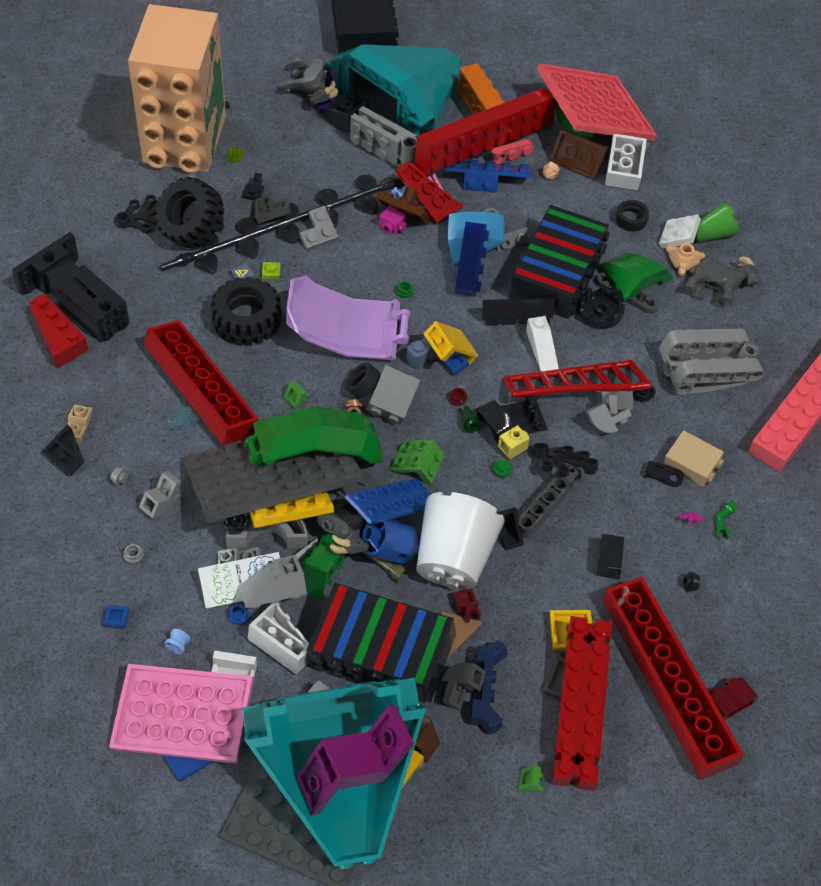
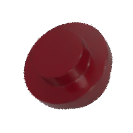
[449,388,467,406]

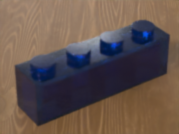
[455,222,490,297]

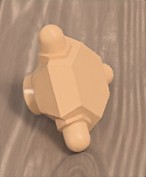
[666,243,705,276]

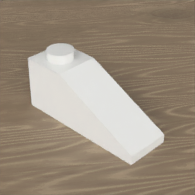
[526,316,559,371]

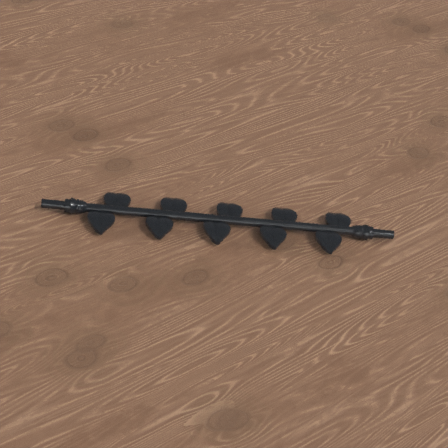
[160,174,403,274]

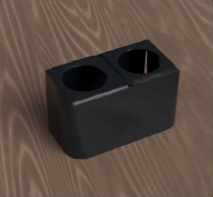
[476,400,516,443]
[597,534,624,579]

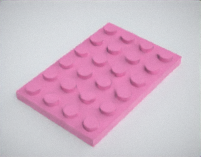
[109,664,254,764]

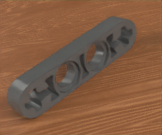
[597,272,659,314]

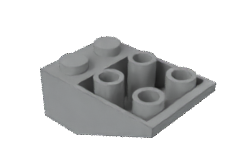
[239,555,307,608]

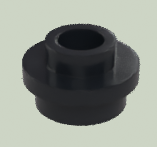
[683,572,700,592]

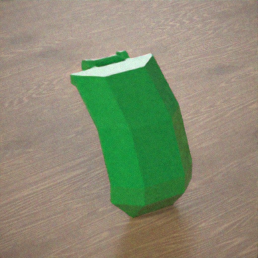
[245,406,383,466]

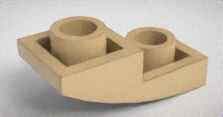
[67,404,93,443]

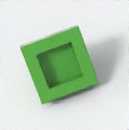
[283,382,309,409]
[518,765,545,793]

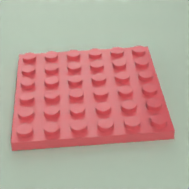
[537,63,657,141]

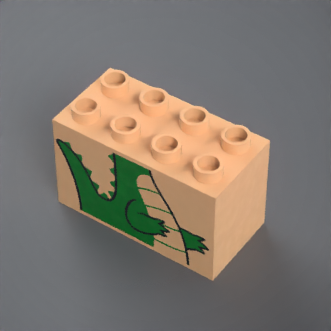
[128,4,226,173]

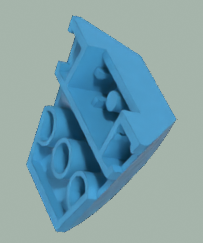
[448,212,505,265]

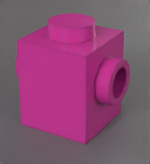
[379,206,407,236]

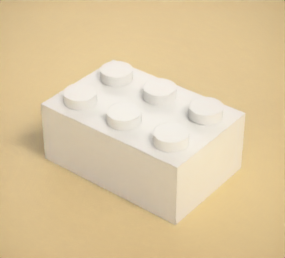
[605,134,647,191]

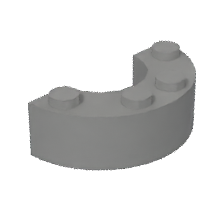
[226,513,308,550]

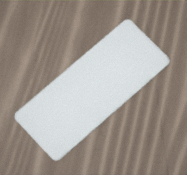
[295,539,318,561]

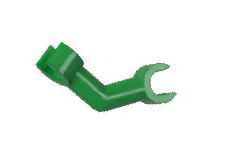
[715,500,738,540]

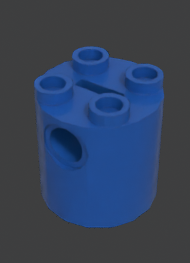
[361,520,420,565]

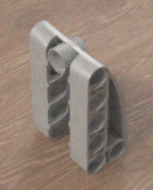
[659,329,764,395]

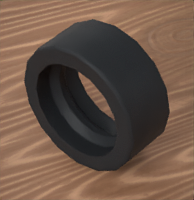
[615,200,649,232]
[345,362,380,399]

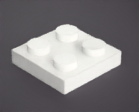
[659,215,701,248]

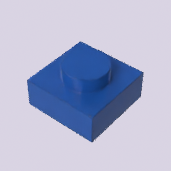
[443,351,469,376]
[104,605,129,629]

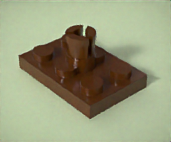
[550,129,608,180]
[375,187,431,225]

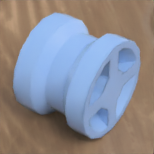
[164,628,191,654]

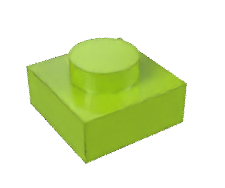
[262,262,281,279]

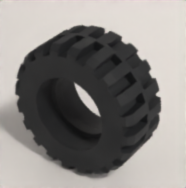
[155,177,224,248]
[211,277,281,346]

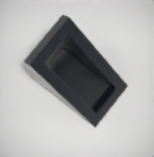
[496,507,524,550]

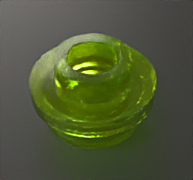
[227,147,244,163]

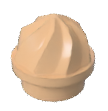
[543,162,560,180]

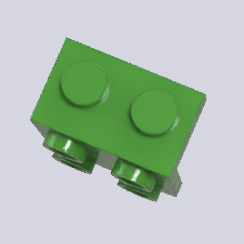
[390,440,445,484]

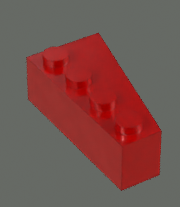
[29,293,88,369]

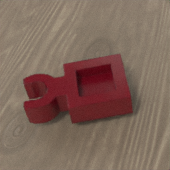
[452,589,481,623]

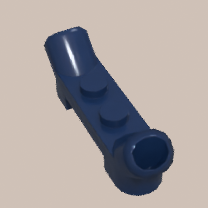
[470,640,508,734]

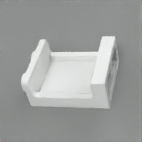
[211,651,257,678]

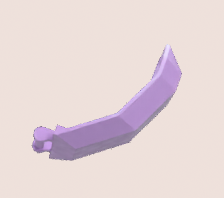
[286,275,411,360]

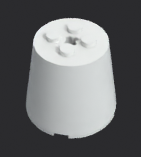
[416,492,504,590]

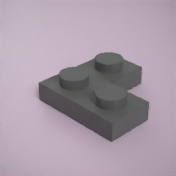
[254,194,291,224]

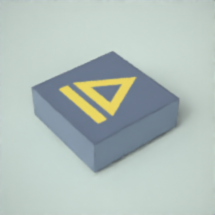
[230,264,255,279]

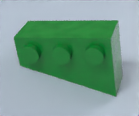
[302,532,348,600]

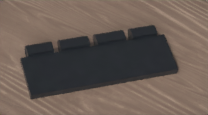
[482,298,555,326]

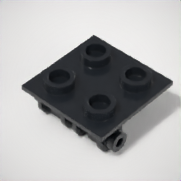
[501,396,547,434]

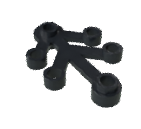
[115,194,157,233]
[531,443,598,477]

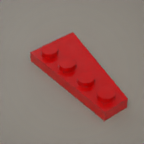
[395,161,464,225]

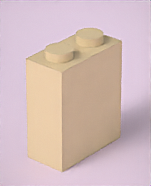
[663,430,724,487]

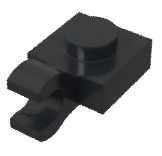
[243,173,264,201]

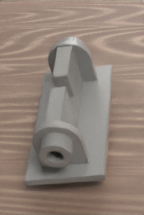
[497,227,529,252]

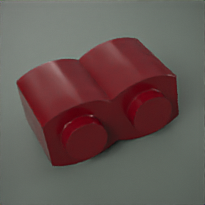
[709,677,758,720]

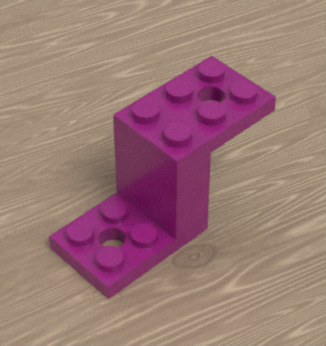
[295,705,414,815]

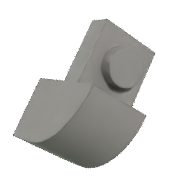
[602,391,633,414]
[585,403,632,433]
[139,471,181,519]

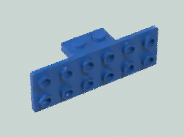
[441,159,533,192]
[345,478,432,524]

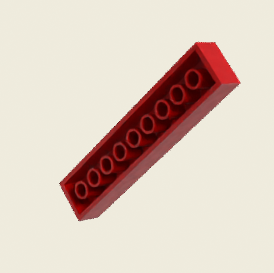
[414,88,557,175]
[603,576,744,780]

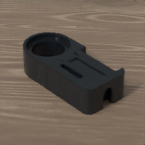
[644,461,684,487]

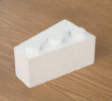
[248,602,310,674]

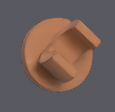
[344,400,363,413]

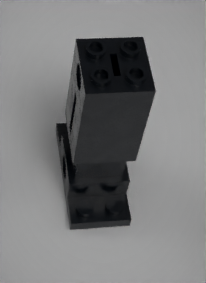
[12,232,129,343]

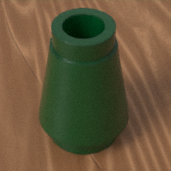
[459,405,481,433]

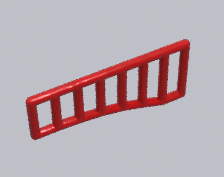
[503,360,652,398]

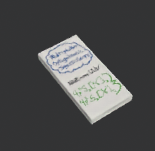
[198,552,280,609]

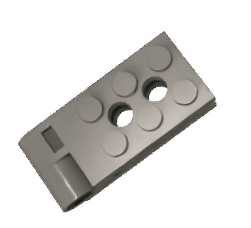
[350,106,417,167]

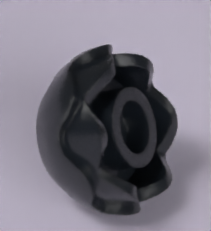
[633,381,656,402]
[224,513,250,534]

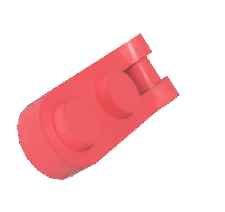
[491,139,534,164]

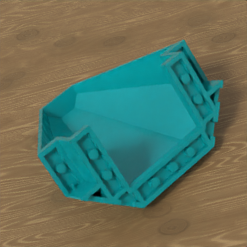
[326,45,461,136]
[242,678,426,869]

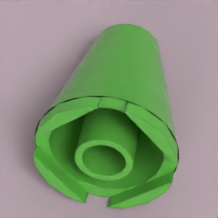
[694,203,739,243]

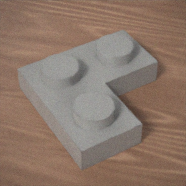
[299,206,338,250]

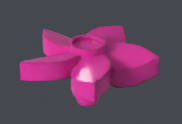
[679,511,703,525]

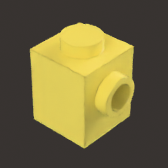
[498,425,530,460]

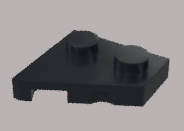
[42,424,84,476]

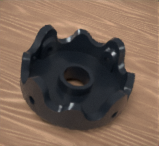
[579,287,625,329]

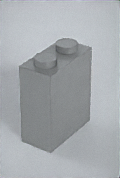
[366,365,420,424]

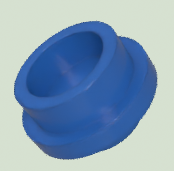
[228,604,249,625]

